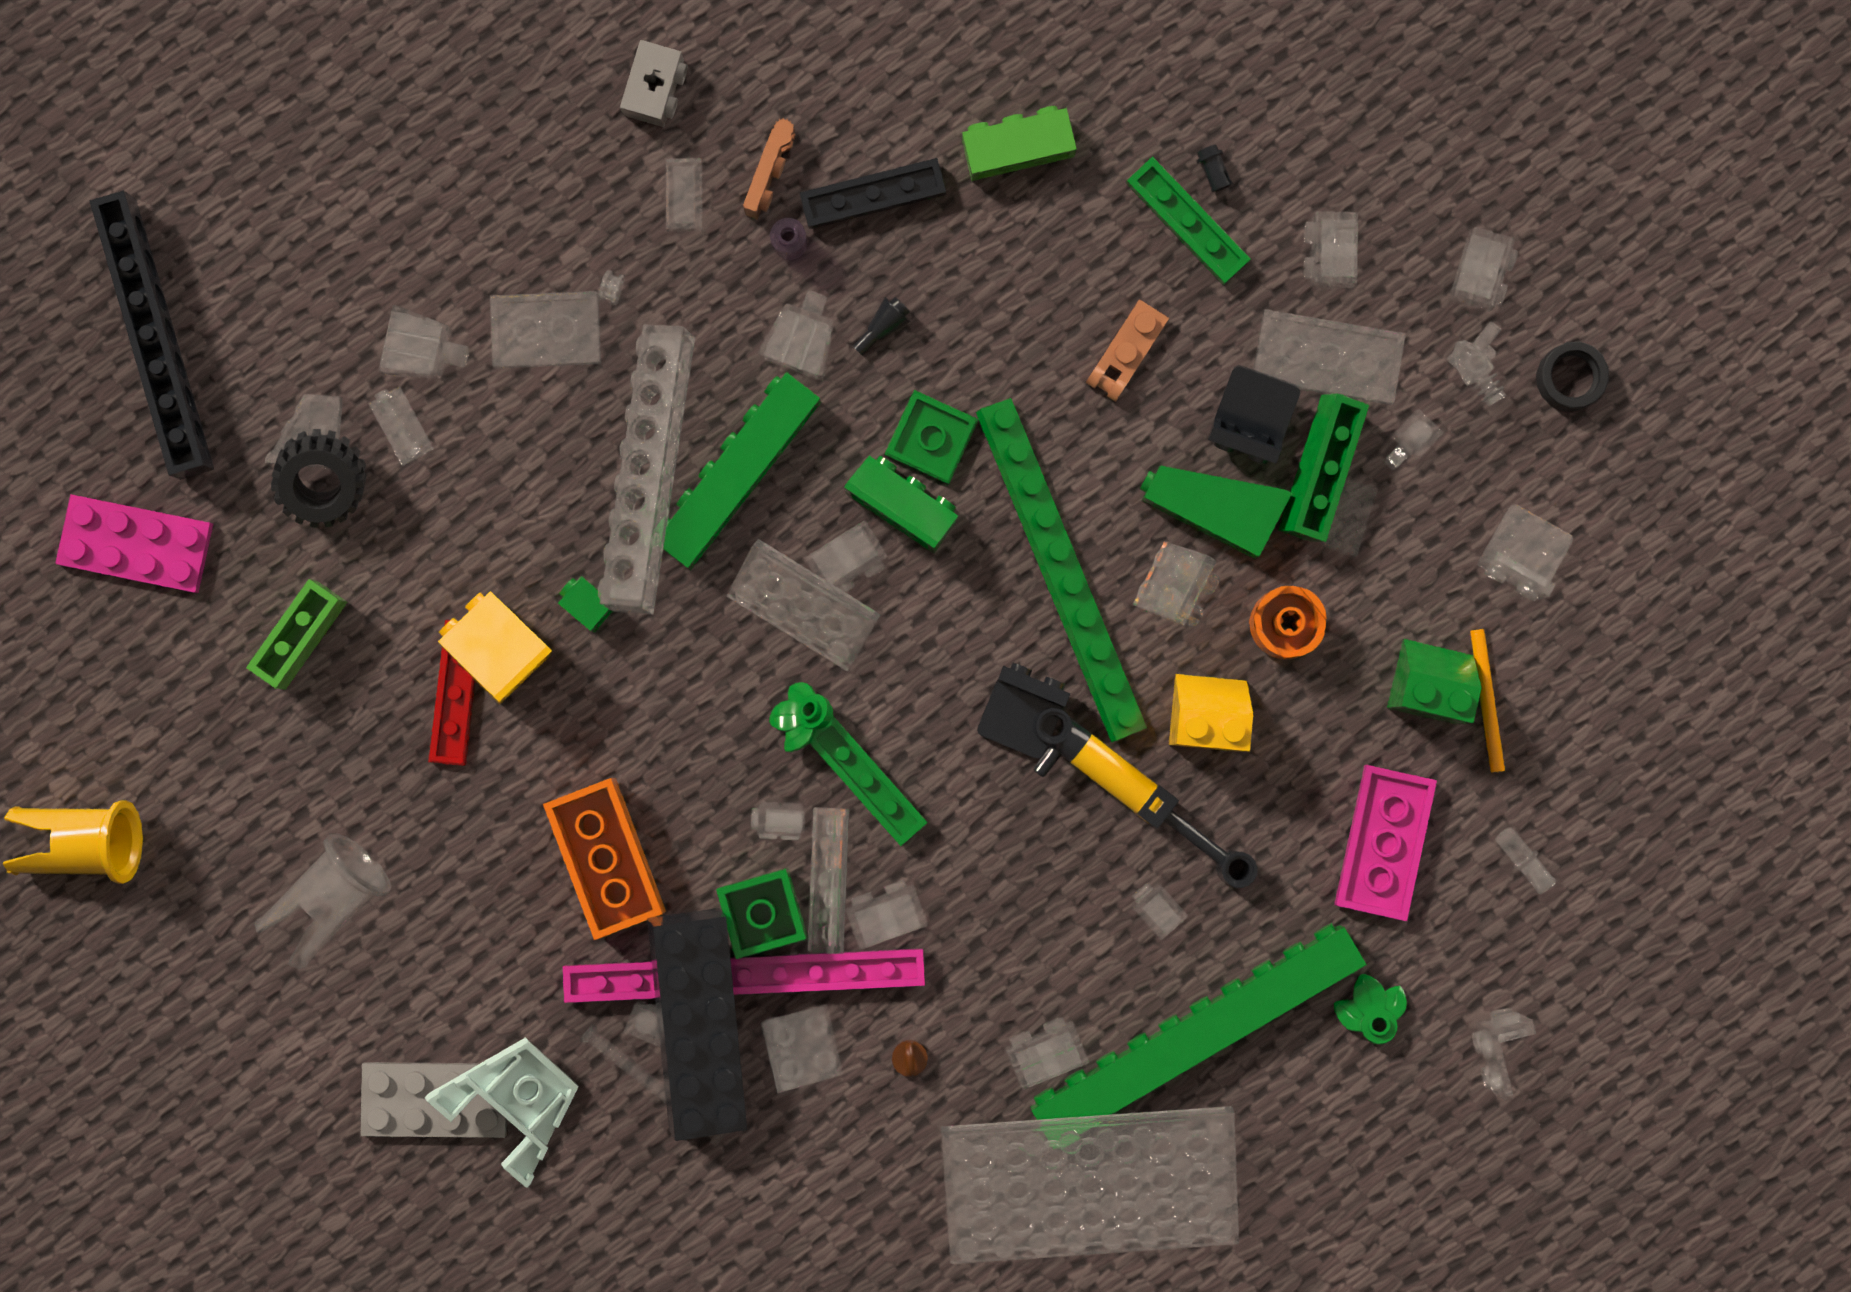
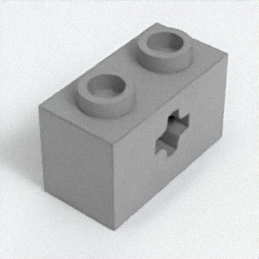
[620,40,688,127]

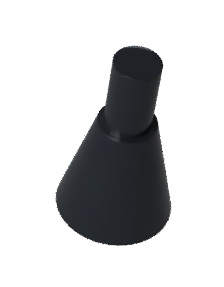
[853,297,911,356]

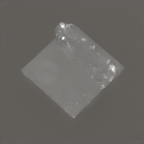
[761,1004,843,1093]

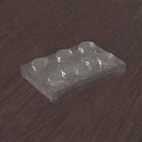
[490,291,601,369]

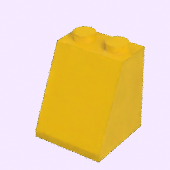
[438,591,552,705]
[1169,674,1253,752]

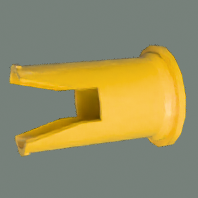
[3,800,143,884]

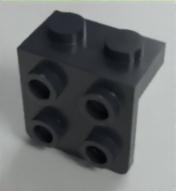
[1208,365,1301,464]
[977,662,1071,759]

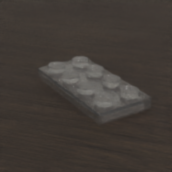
[1253,309,1406,405]
[726,539,881,672]

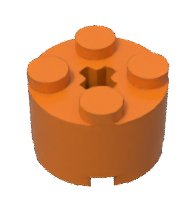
[1249,586,1327,659]

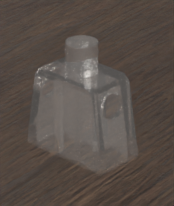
[758,291,834,381]
[379,305,469,379]

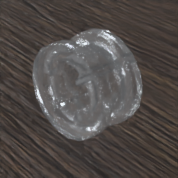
[598,270,625,306]

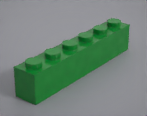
[654,372,822,571]

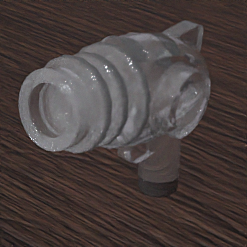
[1447,322,1506,407]

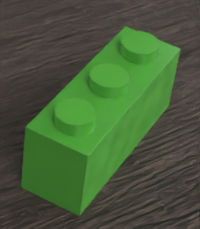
[962,106,1077,181]
[246,579,347,690]

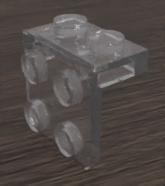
[1477,505,1573,601]
[1472,1008,1536,1101]

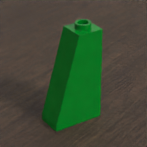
[1139,466,1292,559]

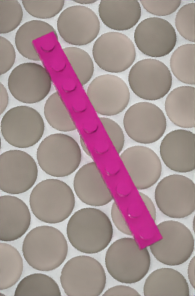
[563,948,925,1003]

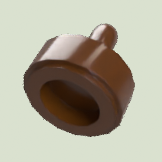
[892,1040,928,1077]

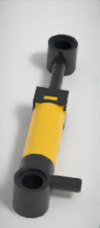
[1033,708,1258,888]

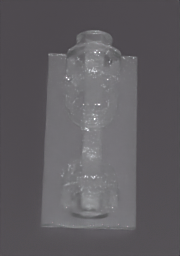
[369,387,434,466]

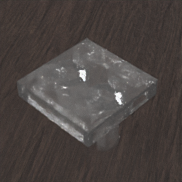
[1132,541,1220,627]

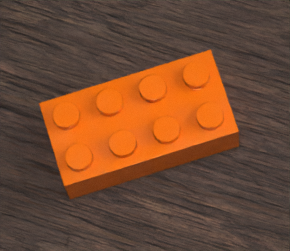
[543,778,666,940]

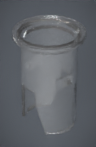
[254,833,391,969]

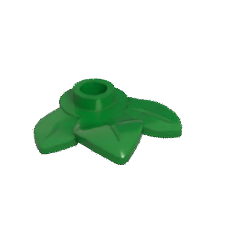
[769,682,833,752]
[1334,974,1407,1045]

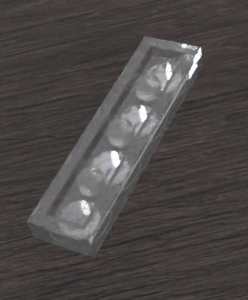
[808,807,849,954]

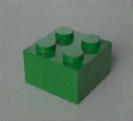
[716,868,808,959]

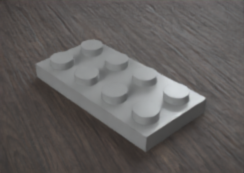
[361,1062,507,1138]

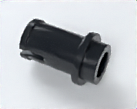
[1196,144,1233,193]

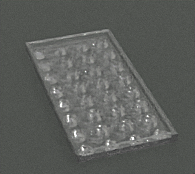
[941,1106,1239,1264]

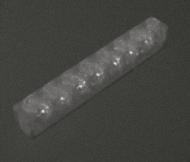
[598,324,695,615]

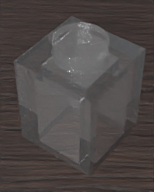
[1130,882,1188,940]

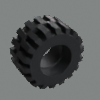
[271,429,367,528]

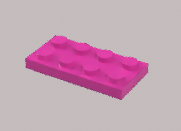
[55,494,213,593]
[1334,765,1437,921]

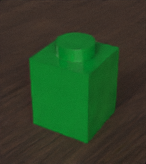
[558,576,617,633]

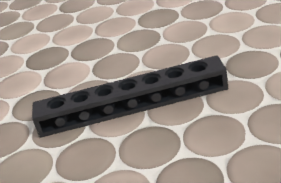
[89,190,215,480]

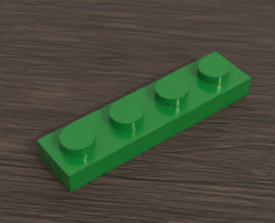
[1126,156,1251,286]
[810,716,928,846]

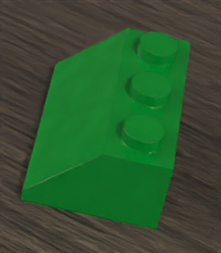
[844,456,958,554]

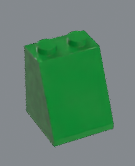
[1387,639,1482,725]

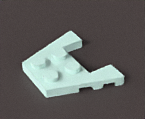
[425,1037,579,1188]

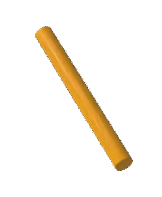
[1470,629,1505,772]

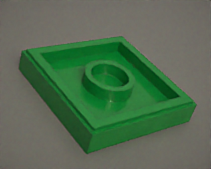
[884,390,979,485]

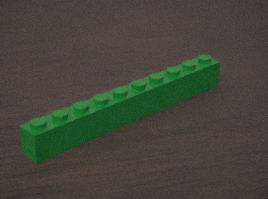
[1030,923,1367,1149]

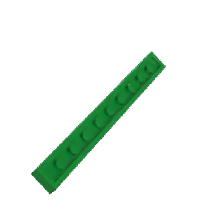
[976,398,1147,742]

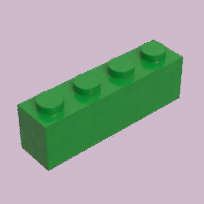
[1278,393,1369,542]

